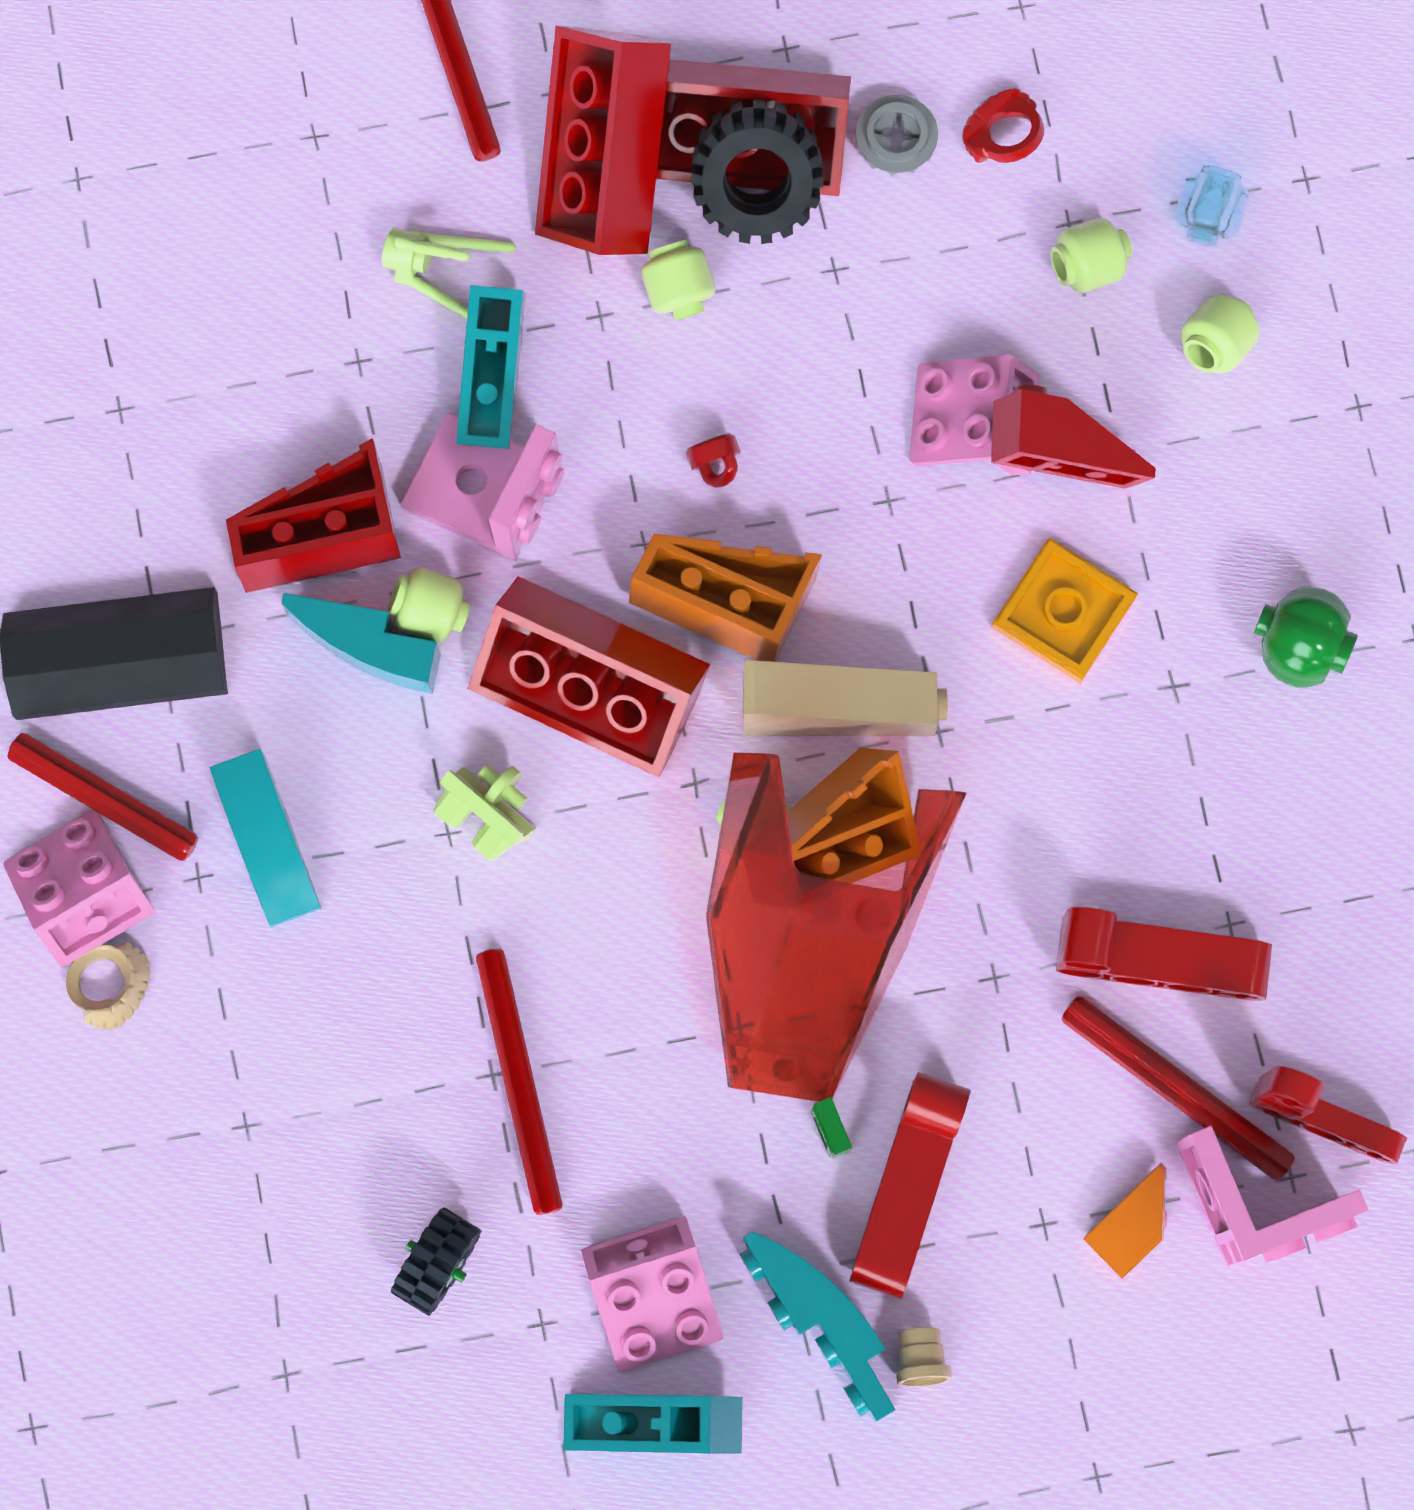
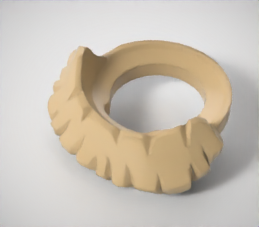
[66,941,150,1030]

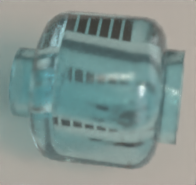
[1174,165,1250,247]

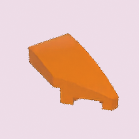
[1083,1163,1167,1279]

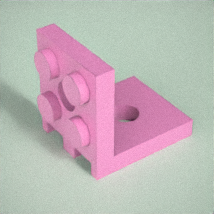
[401,412,564,561]
[1175,1126,1369,1266]

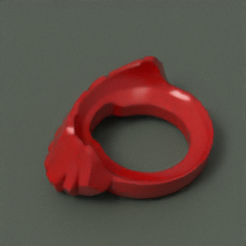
[962,88,1045,163]

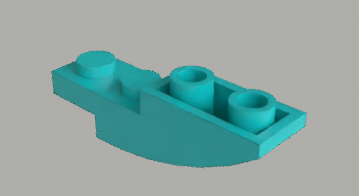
[739,1231,896,1422]

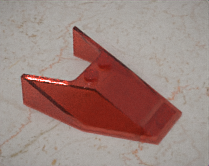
[706,752,967,1102]

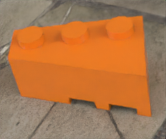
[629,533,822,662]
[743,748,922,907]

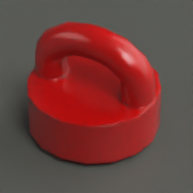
[685,433,741,488]

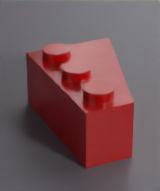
[226,438,401,593]

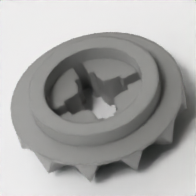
[856,95,938,177]

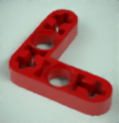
[1249,1066,1407,1165]

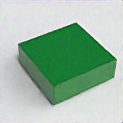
[810,1097,853,1159]

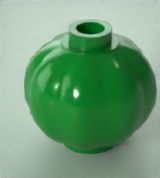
[1253,587,1358,688]

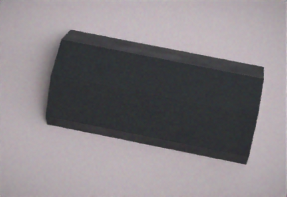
[0,587,228,720]

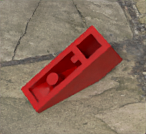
[991,385,1156,489]

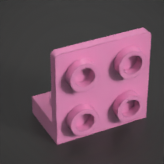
[910,354,1039,475]
[3,810,156,968]
[581,1216,723,1372]

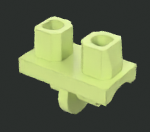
[433,764,536,860]

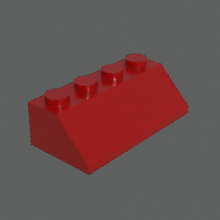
[535,25,671,255]
[657,59,851,196]
[467,576,711,777]

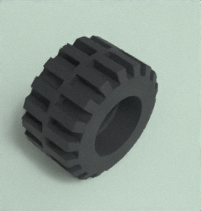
[691,99,823,244]

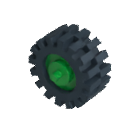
[390,1207,482,1316]

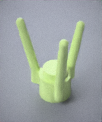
[382,227,516,319]

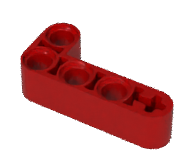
[1056,907,1272,1001]
[849,1072,971,1299]

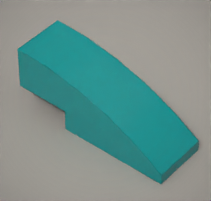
[281,593,441,695]
[209,748,322,927]

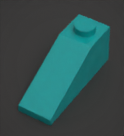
[456,285,526,449]
[563,1394,743,1454]

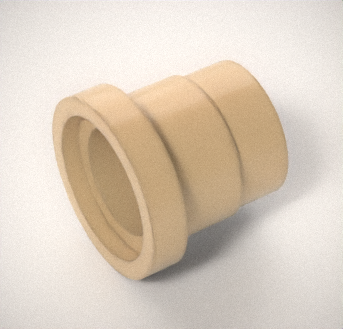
[896,1327,952,1387]

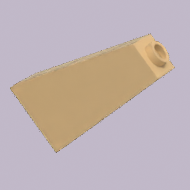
[743,660,948,736]

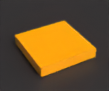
[991,538,1139,684]

